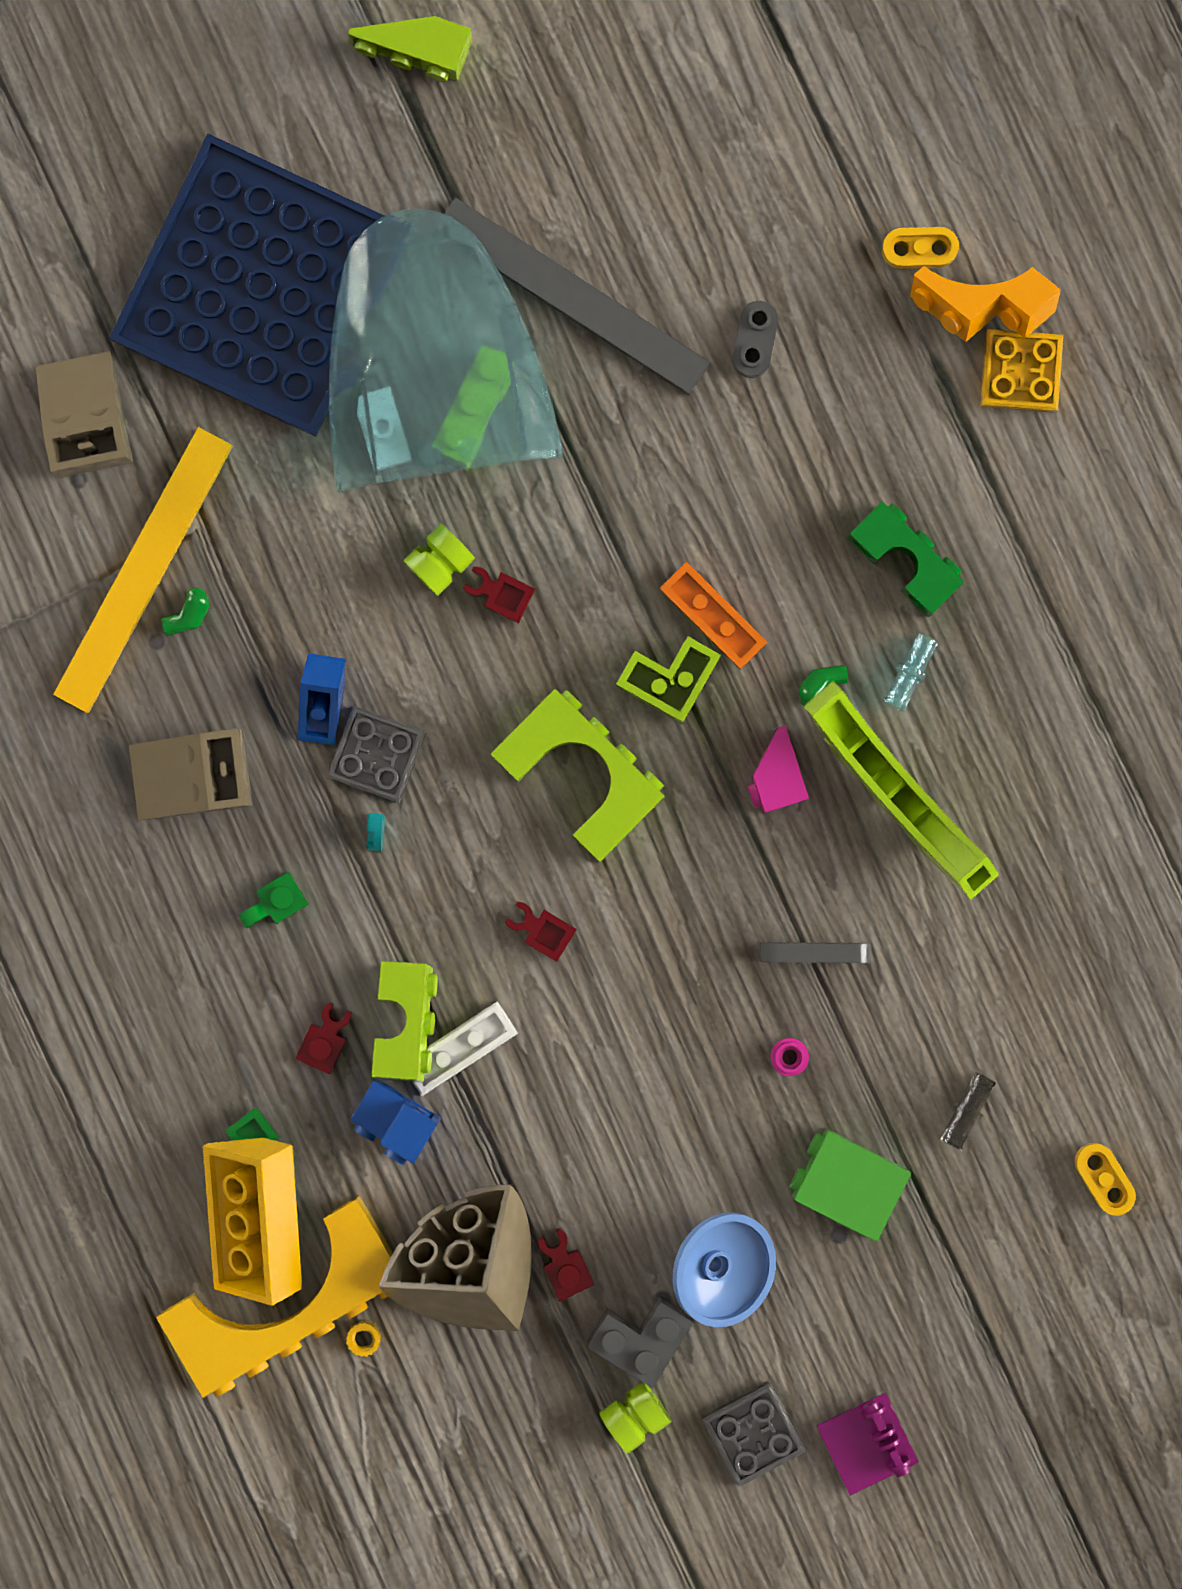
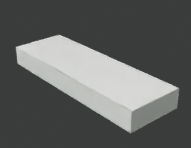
[413,1001,518,1096]

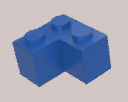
[350,1079,442,1165]

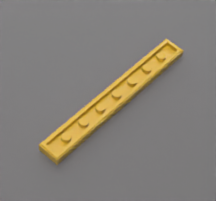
[53,427,233,713]

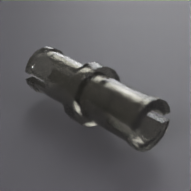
[939,1071,996,1151]

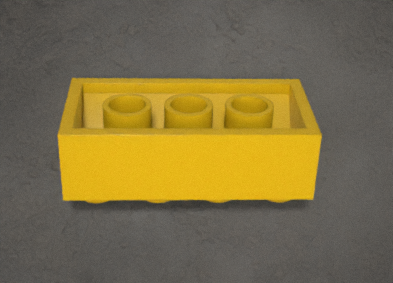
[203,1138,302,1306]

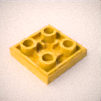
[980,329,1063,412]

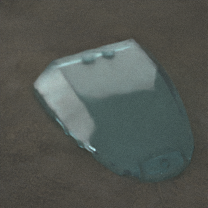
[329,208,563,493]

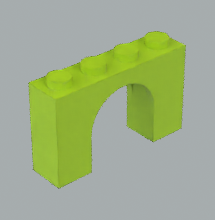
[491,689,665,862]

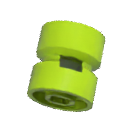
[403,524,475,596]
[599,1382,672,1454]

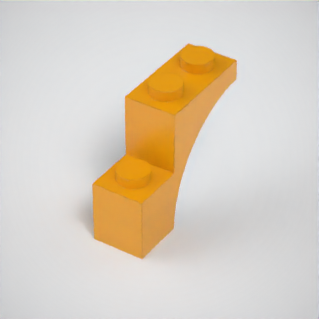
[910,266,1061,342]

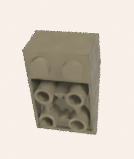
[36,351,133,478]
[129,728,253,821]

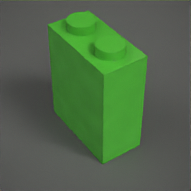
[789,1128,912,1242]

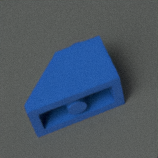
[298,653,346,745]

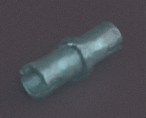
[883,633,939,712]

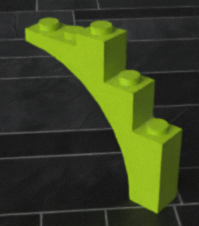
[804,681,999,900]

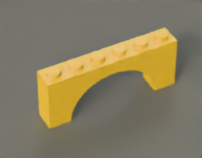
[156,1195,393,1398]

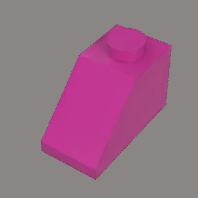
[747,725,809,813]

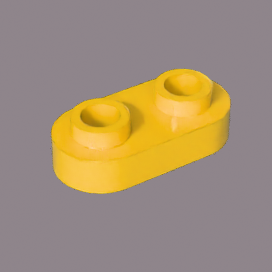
[882,227,959,269]
[1075,1143,1136,1216]

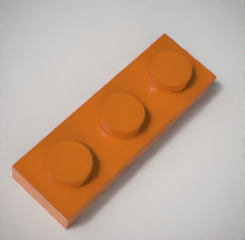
[659,561,768,670]

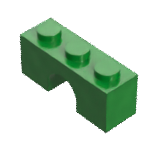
[847,501,965,617]

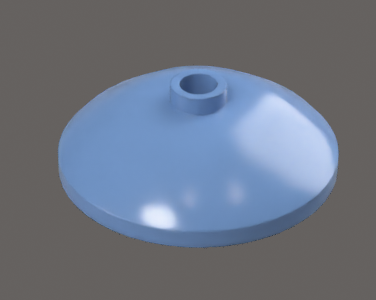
[673,1212,776,1327]

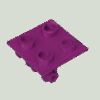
[817,1392,919,1496]

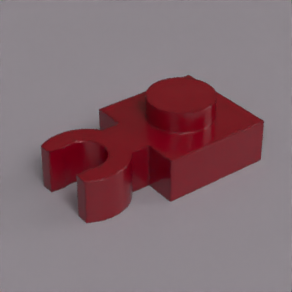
[463,566,535,624]
[505,901,577,962]
[295,1002,352,1074]
[538,1227,595,1301]

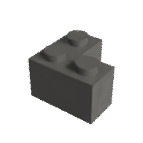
[587,1296,694,1389]

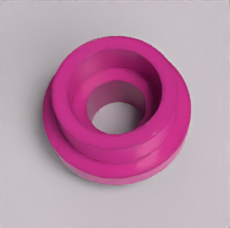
[770,1038,809,1076]

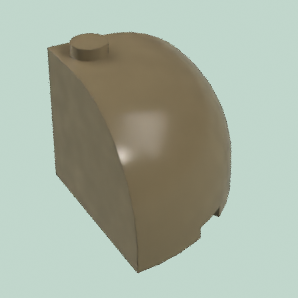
[379,1185,531,1331]

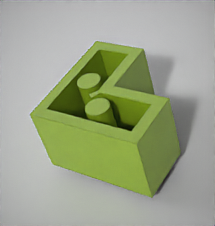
[616,636,721,725]

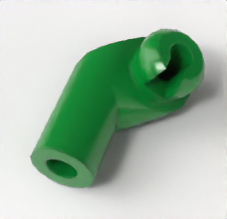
[161,588,209,636]
[798,665,848,707]

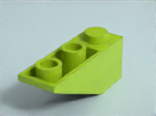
[348,16,472,82]

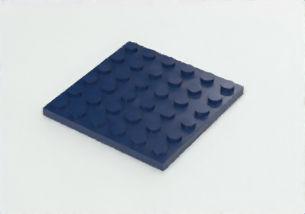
[109,133,414,437]

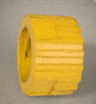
[346,1320,381,1357]

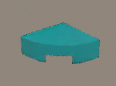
[366,813,386,853]

